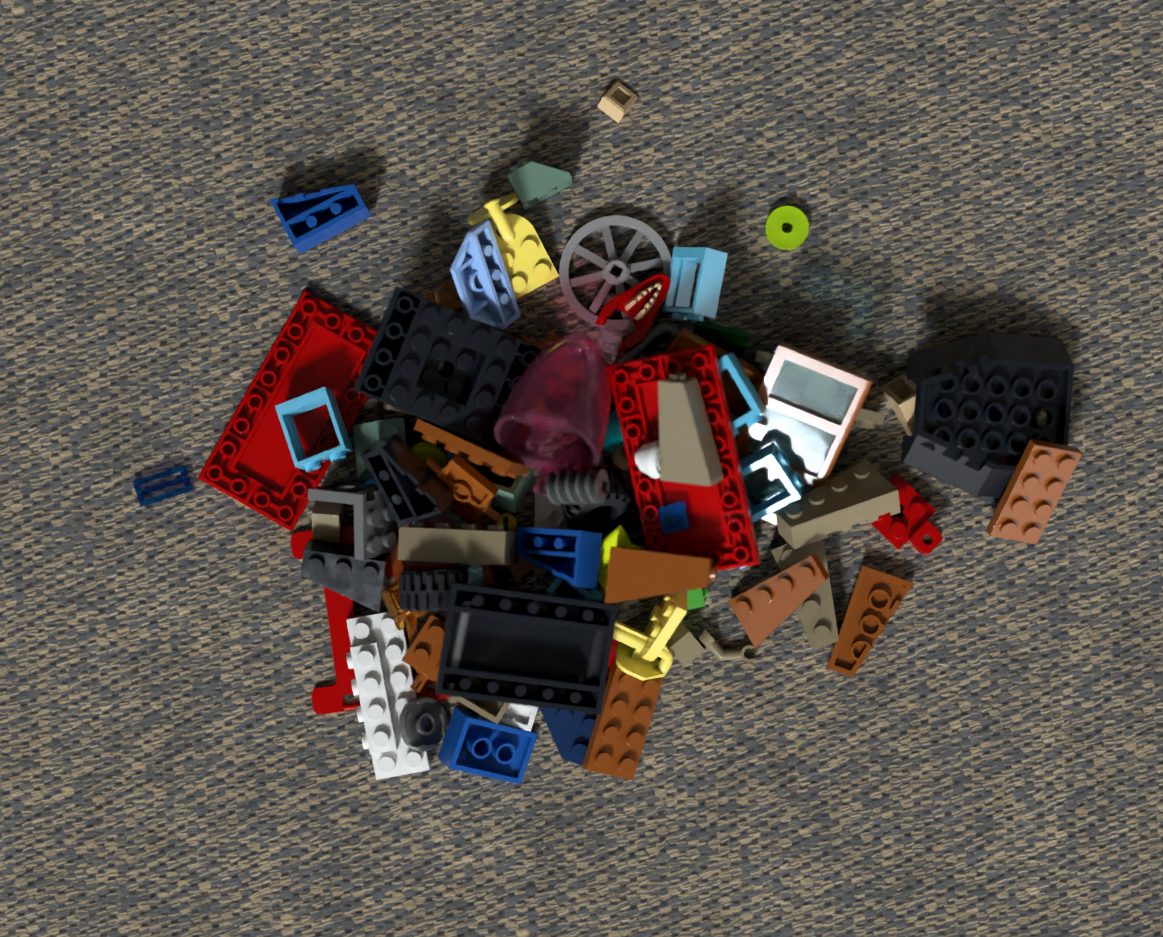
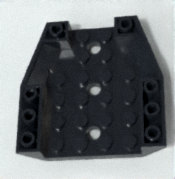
[901,332,1074,498]

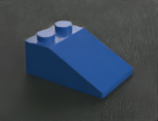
[438,707,538,784]

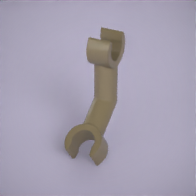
[697,629,756,663]

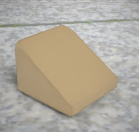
[597,81,638,123]

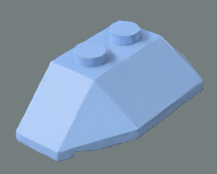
[450,219,521,329]

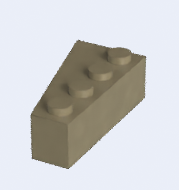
[398,522,519,565]

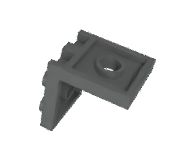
[308,480,396,560]

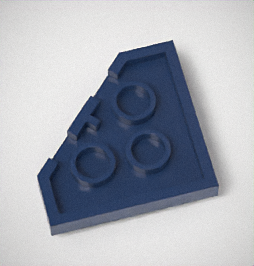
[539,707,597,766]

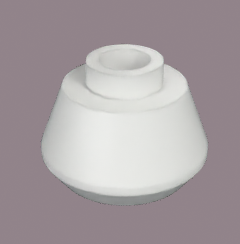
[635,440,661,479]

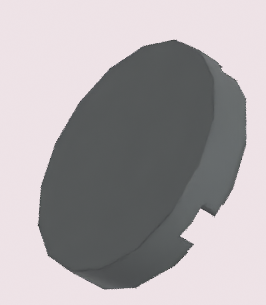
[399,696,448,751]

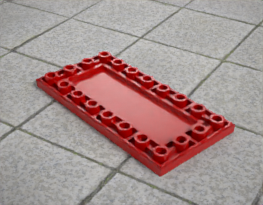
[198,290,377,531]
[607,343,761,571]

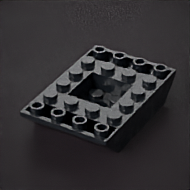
[353,286,546,452]

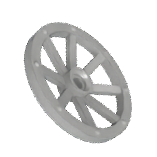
[559,215,671,330]

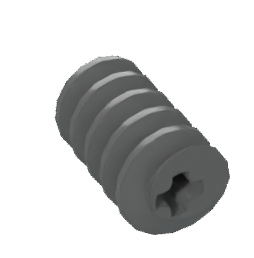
[546,468,609,505]

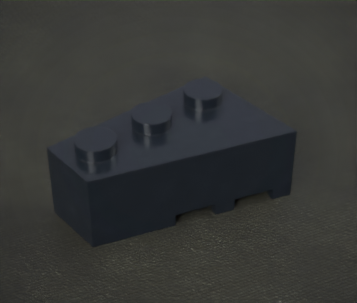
[360,434,456,527]
[301,539,390,613]

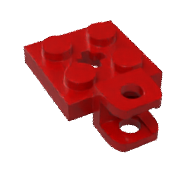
[870,473,943,555]

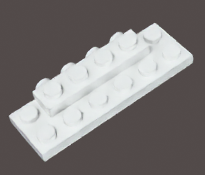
[346,609,430,780]

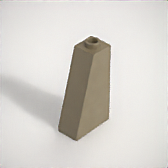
[658,372,723,486]

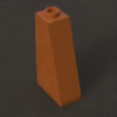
[605,546,718,603]

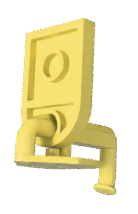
[467,193,559,299]
[613,590,688,680]

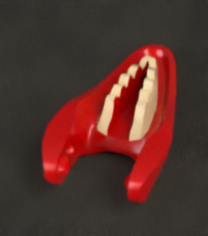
[595,274,670,350]

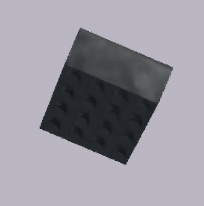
[435,582,618,715]

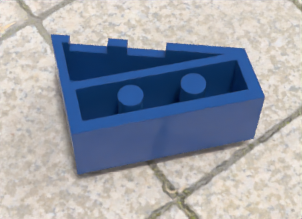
[270,184,372,254]
[515,527,602,589]

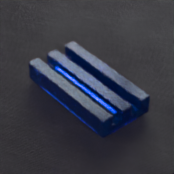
[133,465,194,507]

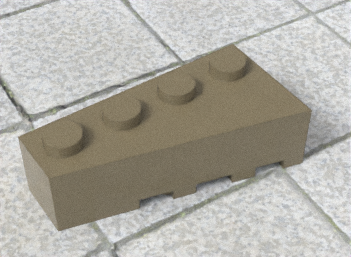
[775,460,900,550]
[769,539,839,651]

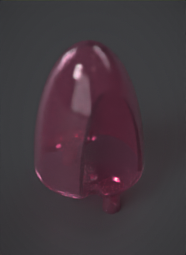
[494,333,612,496]

